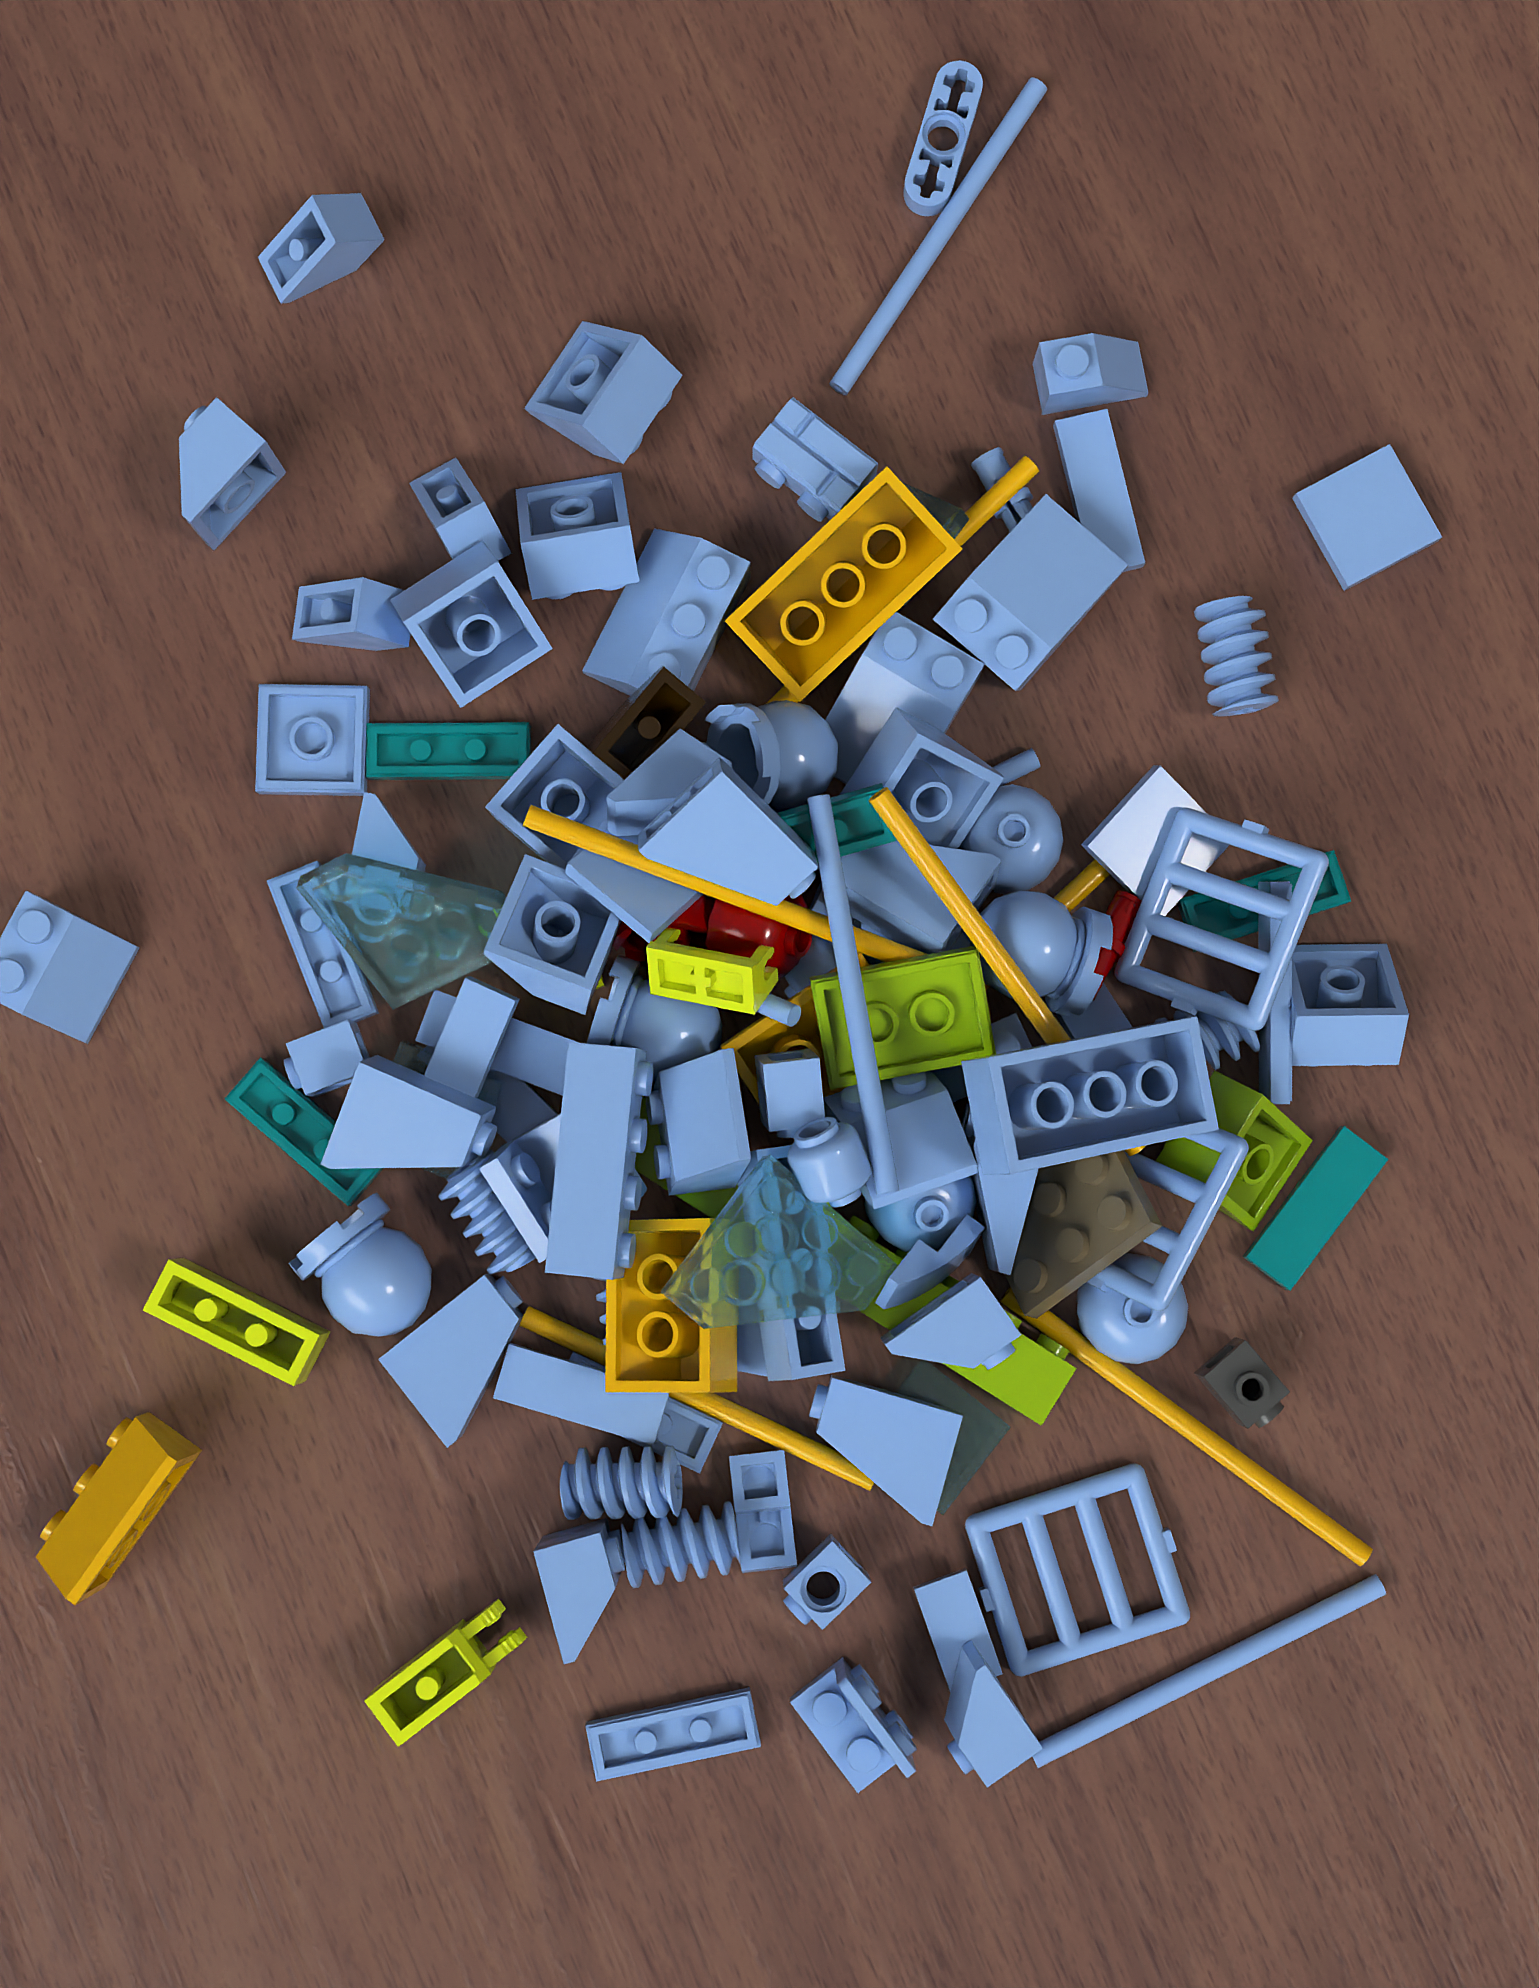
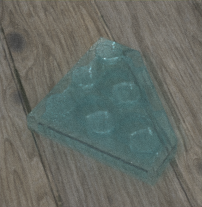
[296,853,506,1010]
[660,1154,898,1329]

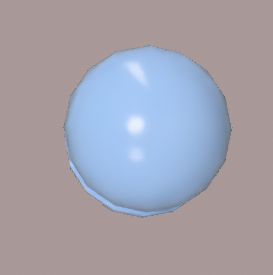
[702,700,838,809]
[969,891,1113,1017]
[587,955,723,1082]
[288,1192,432,1337]

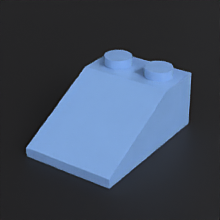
[933,494,1129,691]
[825,612,985,784]
[961,1103,1039,1275]

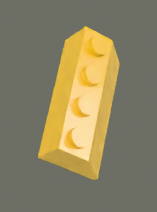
[725,466,962,702]

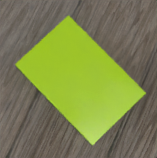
[809,946,996,1090]

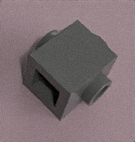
[1194,1337,1290,1429]

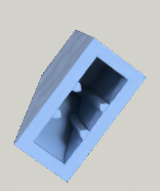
[638,757,818,906]
[841,841,1001,954]
[320,1055,497,1169]
[378,1274,524,1448]
[809,1374,963,1526]

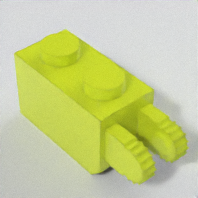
[364,1599,527,1747]

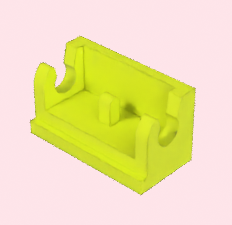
[646,927,778,1015]

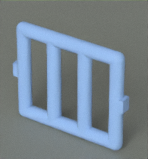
[1114,808,1329,1031]
[1087,1128,1249,1311]
[965,1463,1190,1677]

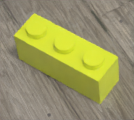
[143,1258,331,1386]

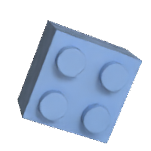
[390,540,553,708]

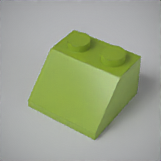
[1156,1070,1313,1232]

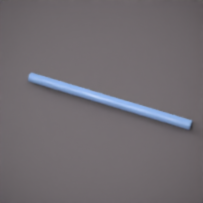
[829,77,1047,395]
[807,794,899,1194]
[1032,1574,1386,1768]

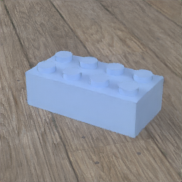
[961,1016,1219,1175]

